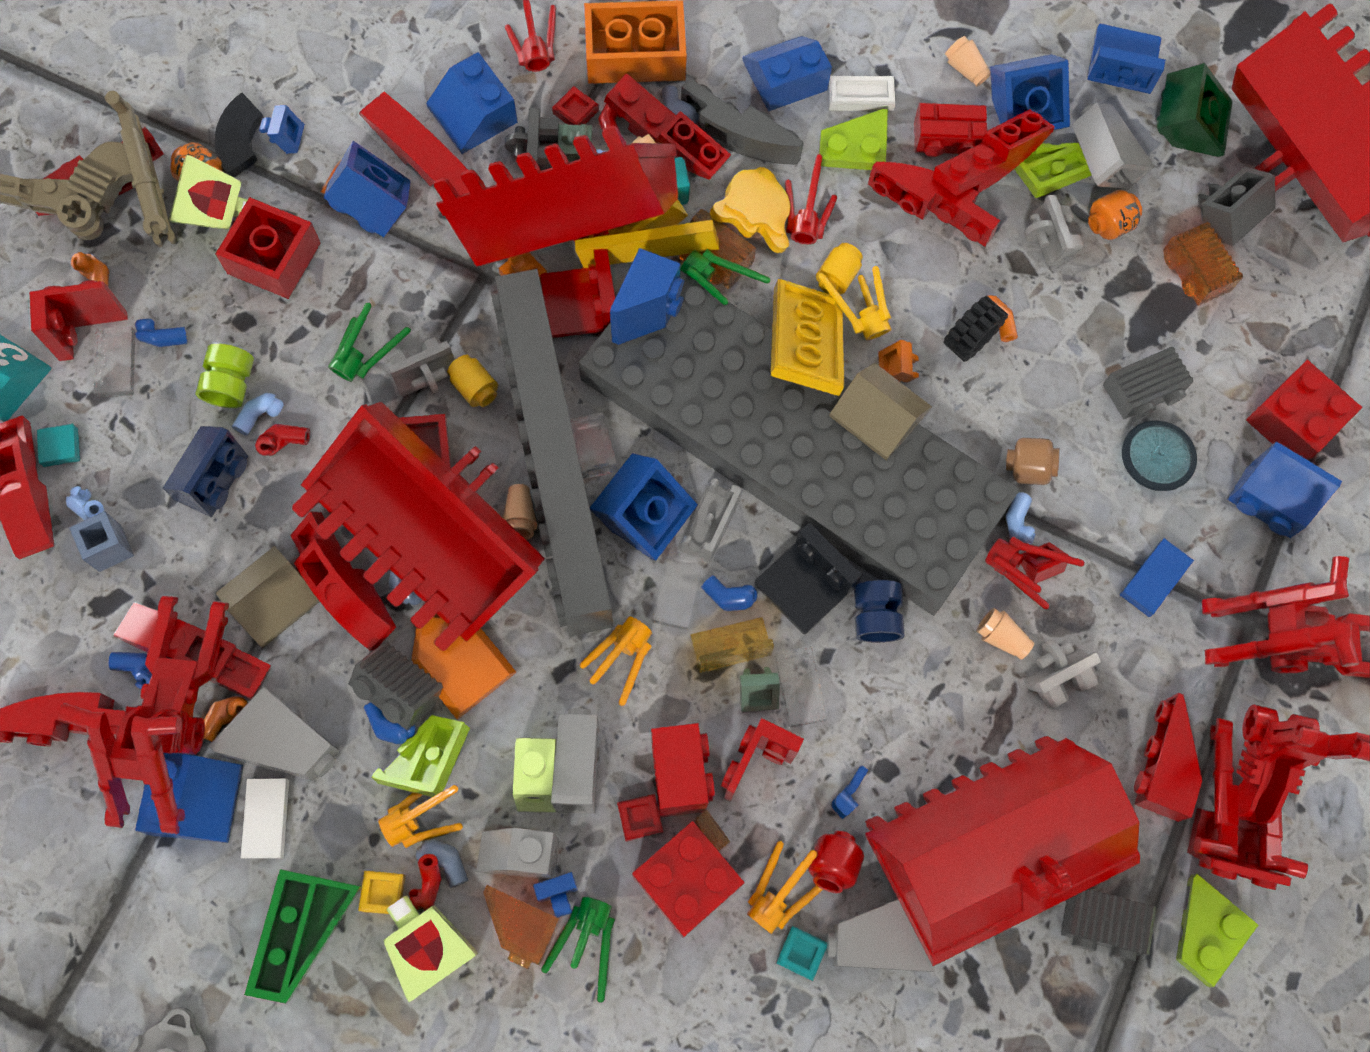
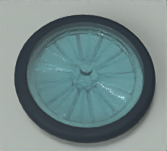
[1122,420,1197,491]

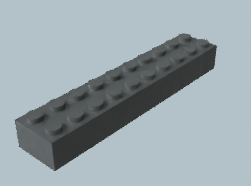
[491,269,613,637]

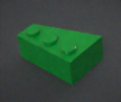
[244,869,362,1004]

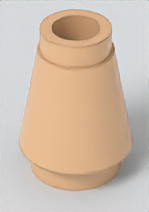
[945,36,990,87]
[503,484,537,540]
[976,608,1034,660]

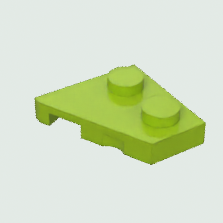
[819,109,888,170]
[1014,143,1092,198]
[371,715,470,797]
[1176,874,1259,987]

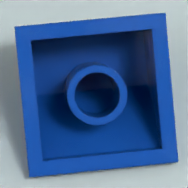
[742,36,832,112]
[426,52,518,154]
[990,54,1070,130]
[324,141,411,238]
[610,248,684,345]
[1227,441,1342,538]
[590,453,698,561]
[135,753,243,843]

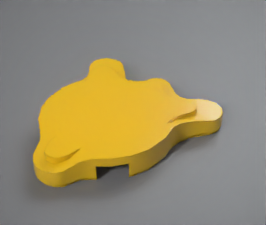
[710,167,790,253]

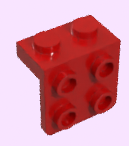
[1187,807,1292,890]

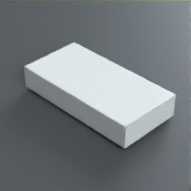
[828,76,895,111]
[241,778,289,859]

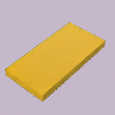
[771,279,844,396]

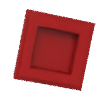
[552,86,599,125]
[617,794,663,842]

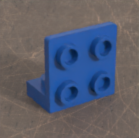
[1087,24,1166,94]

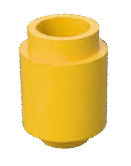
[816,243,863,295]
[447,354,499,407]

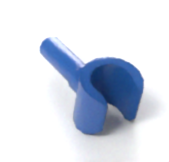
[831,766,868,819]

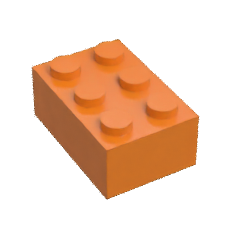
[584,0,687,84]

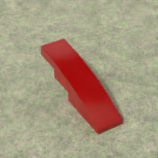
[359,91,469,195]

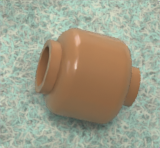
[1006,437,1060,485]

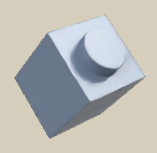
[69,511,134,572]

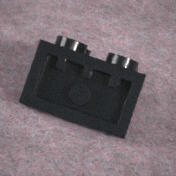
[754,523,862,634]

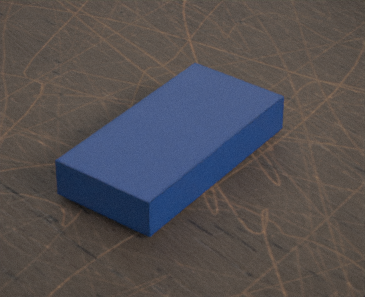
[1119,538,1194,617]

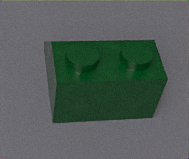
[1157,63,1233,157]

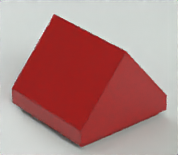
[1021,542,1068,584]

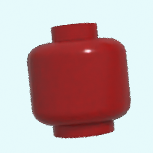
[808,831,864,893]

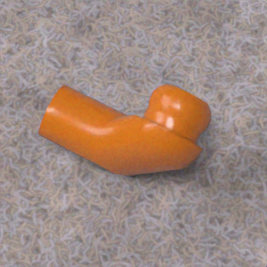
[987,295,1018,342]
[204,696,248,742]

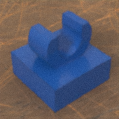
[259,105,305,154]
[533,872,578,918]

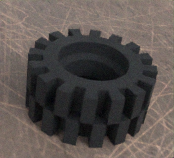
[943,296,1008,362]

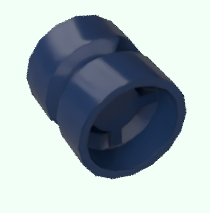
[854,580,905,643]

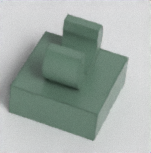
[558,124,593,161]
[740,667,780,712]

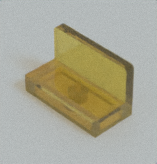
[690,617,774,673]

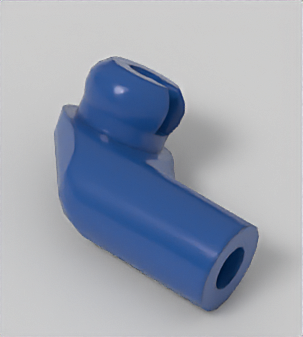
[134,319,187,347]
[701,575,758,611]
[109,652,152,690]
[364,702,416,744]

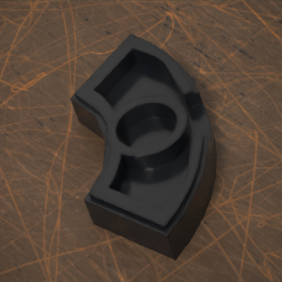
[214,92,264,178]

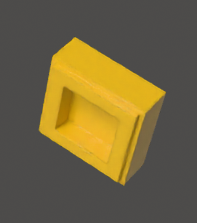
[358,871,406,914]

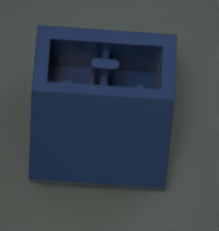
[163,426,249,518]

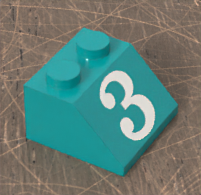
[0,334,52,422]

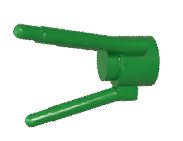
[680,249,771,305]
[328,303,411,382]
[541,896,615,1003]

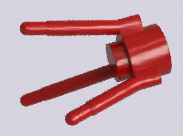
[505,0,556,72]
[785,154,837,245]
[985,536,1085,609]

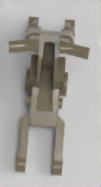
[0,90,177,247]

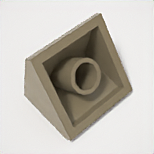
[829,363,932,461]
[216,546,320,648]

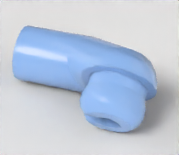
[232,393,284,436]
[66,486,104,520]
[1006,492,1035,544]

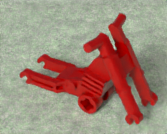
[1202,556,1370,678]
[58,596,229,834]
[1193,704,1370,879]

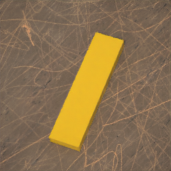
[575,220,719,268]

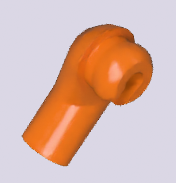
[71,252,109,286]

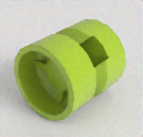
[195,343,254,408]

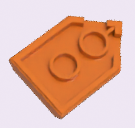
[411,614,517,720]

